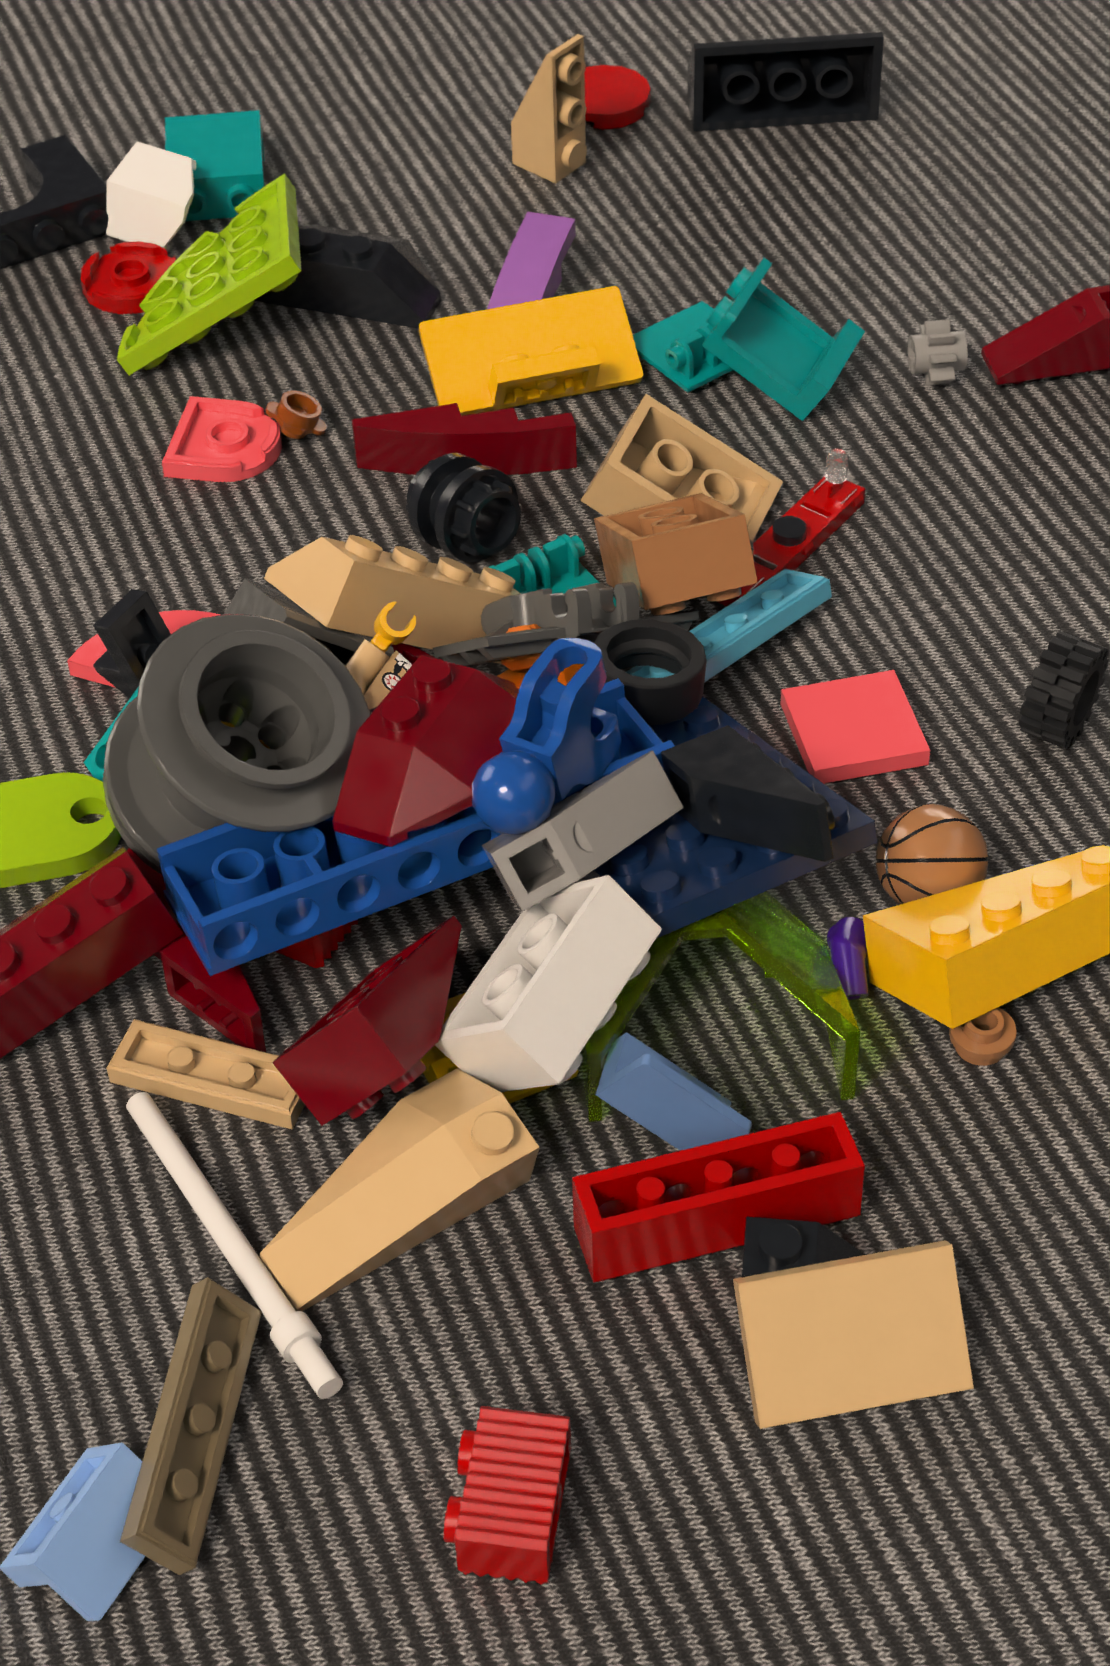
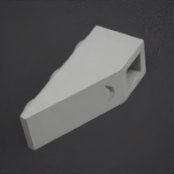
[481,750,684,912]

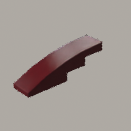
[351,403,577,475]
[127,848,266,1052]

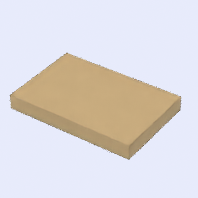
[733,1240,974,1429]

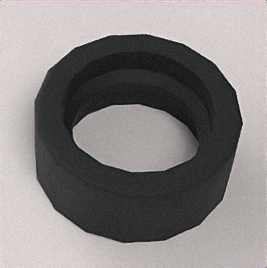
[594,619,707,725]

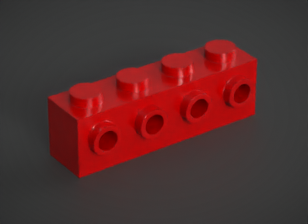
[572,1112,865,1283]

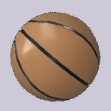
[876,804,988,905]

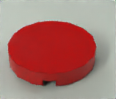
[584,65,651,130]
[81,241,177,314]

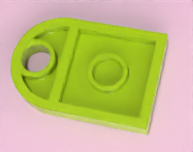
[0,772,121,888]

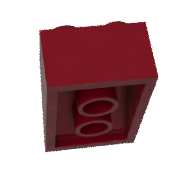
[272,915,462,1126]

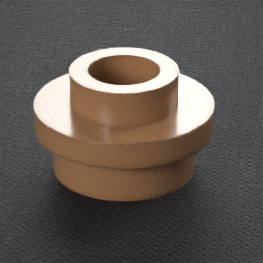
[949,1007,1017,1066]

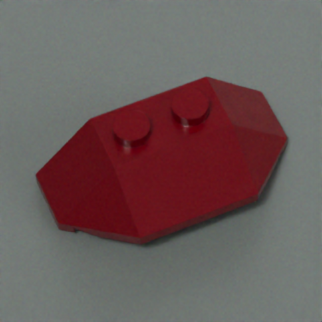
[333,655,519,847]

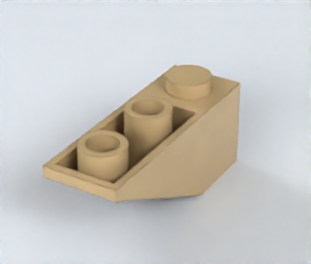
[511,34,587,183]

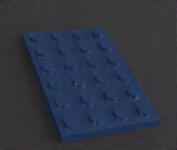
[583,696,878,939]

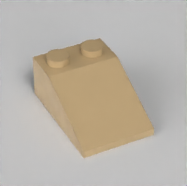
[580,394,783,544]

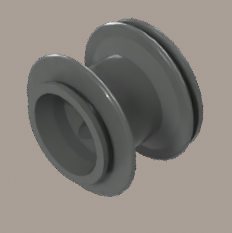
[103,614,371,875]

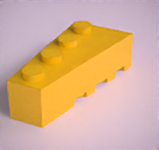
[863,845,1110,1029]

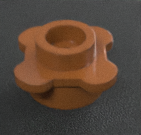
[265,390,327,439]

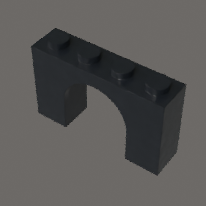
[0,135,109,270]

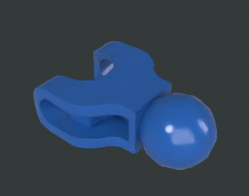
[472,638,622,835]

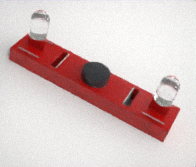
[716,448,865,607]

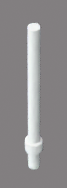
[126,1092,343,1399]

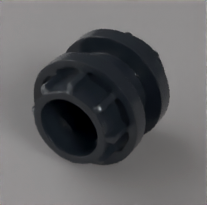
[406,453,522,563]

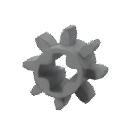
[908,319,968,386]

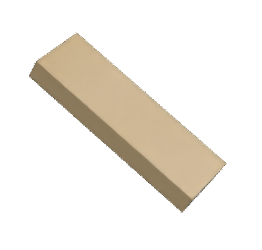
[107,1019,305,1130]

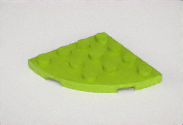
[117,173,301,375]

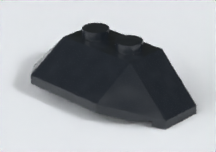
[254,225,441,329]

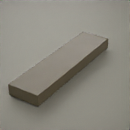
[120,1277,262,1575]

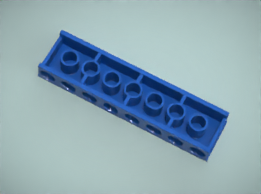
[157,678,675,976]

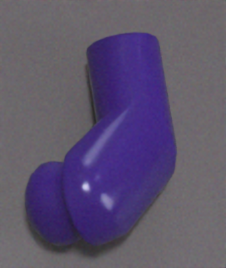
[827,916,869,1001]

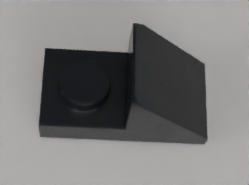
[93,589,171,698]

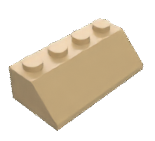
[264,535,521,664]

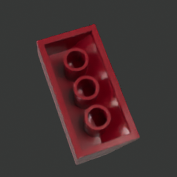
[0,846,184,1059]

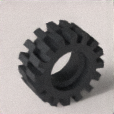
[1019,631,1109,749]

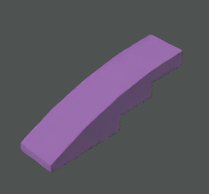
[487,211,576,309]

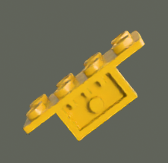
[418,286,643,416]

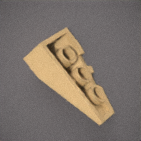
[260,1069,540,1311]

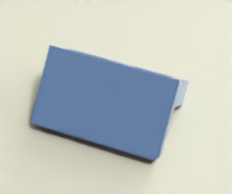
[596,1032,752,1151]

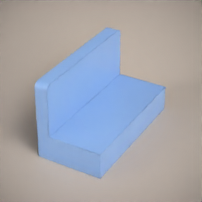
[0,1442,145,1621]

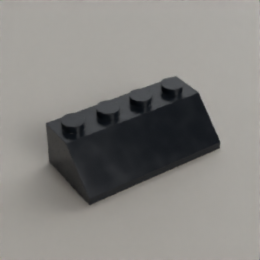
[687,32,884,132]

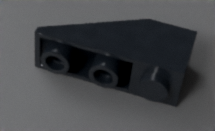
[661,725,835,862]

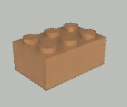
[594,493,758,615]

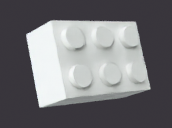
[435,875,662,1092]

